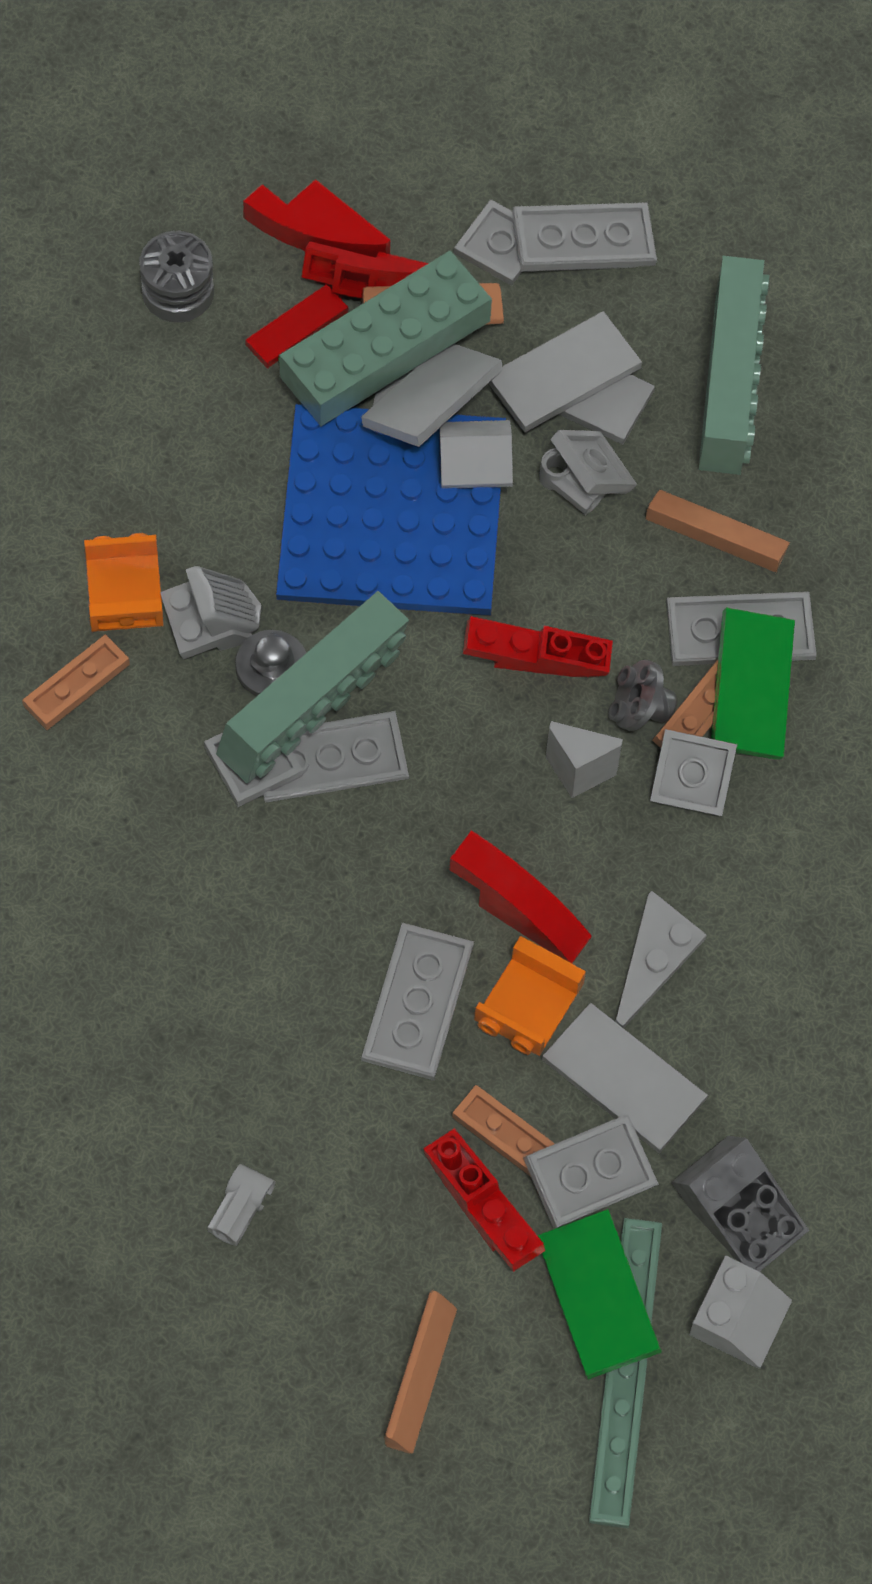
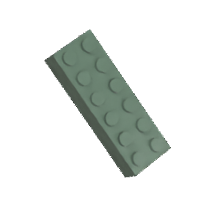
[279,250,492,426]
[698,256,769,475]
[216,591,409,784]

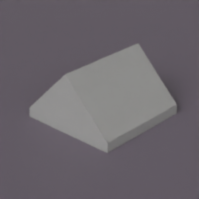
[440,420,513,488]
[546,721,623,798]

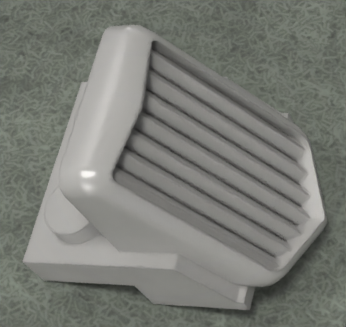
[160,566,262,659]

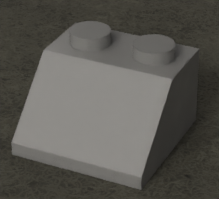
[689,1255,792,1369]

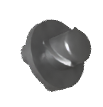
[236,630,306,696]
[608,660,677,731]

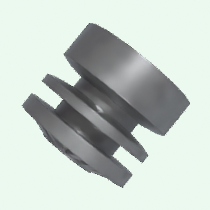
[139,231,214,323]

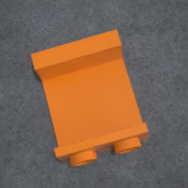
[84,533,164,632]
[474,936,586,1056]

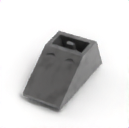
[671,1136,809,1272]

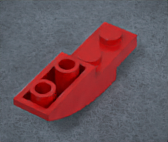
[301,241,428,298]
[463,616,613,677]
[423,1128,545,1272]

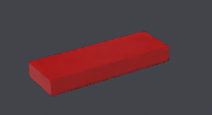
[245,284,348,368]

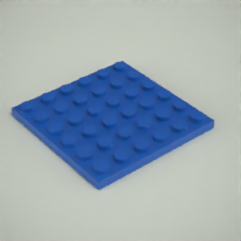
[276,404,506,615]

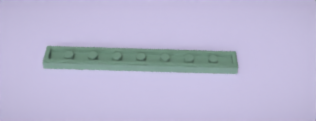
[589,1218,662,1528]

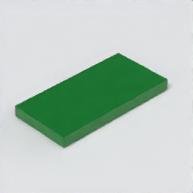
[711,607,795,760]
[537,1209,662,1380]

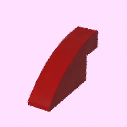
[243,179,391,258]
[449,830,592,964]

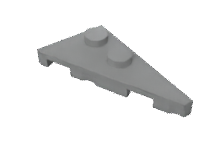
[615,891,707,1028]

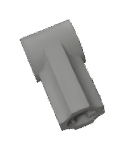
[539,448,605,515]
[208,1164,275,1246]

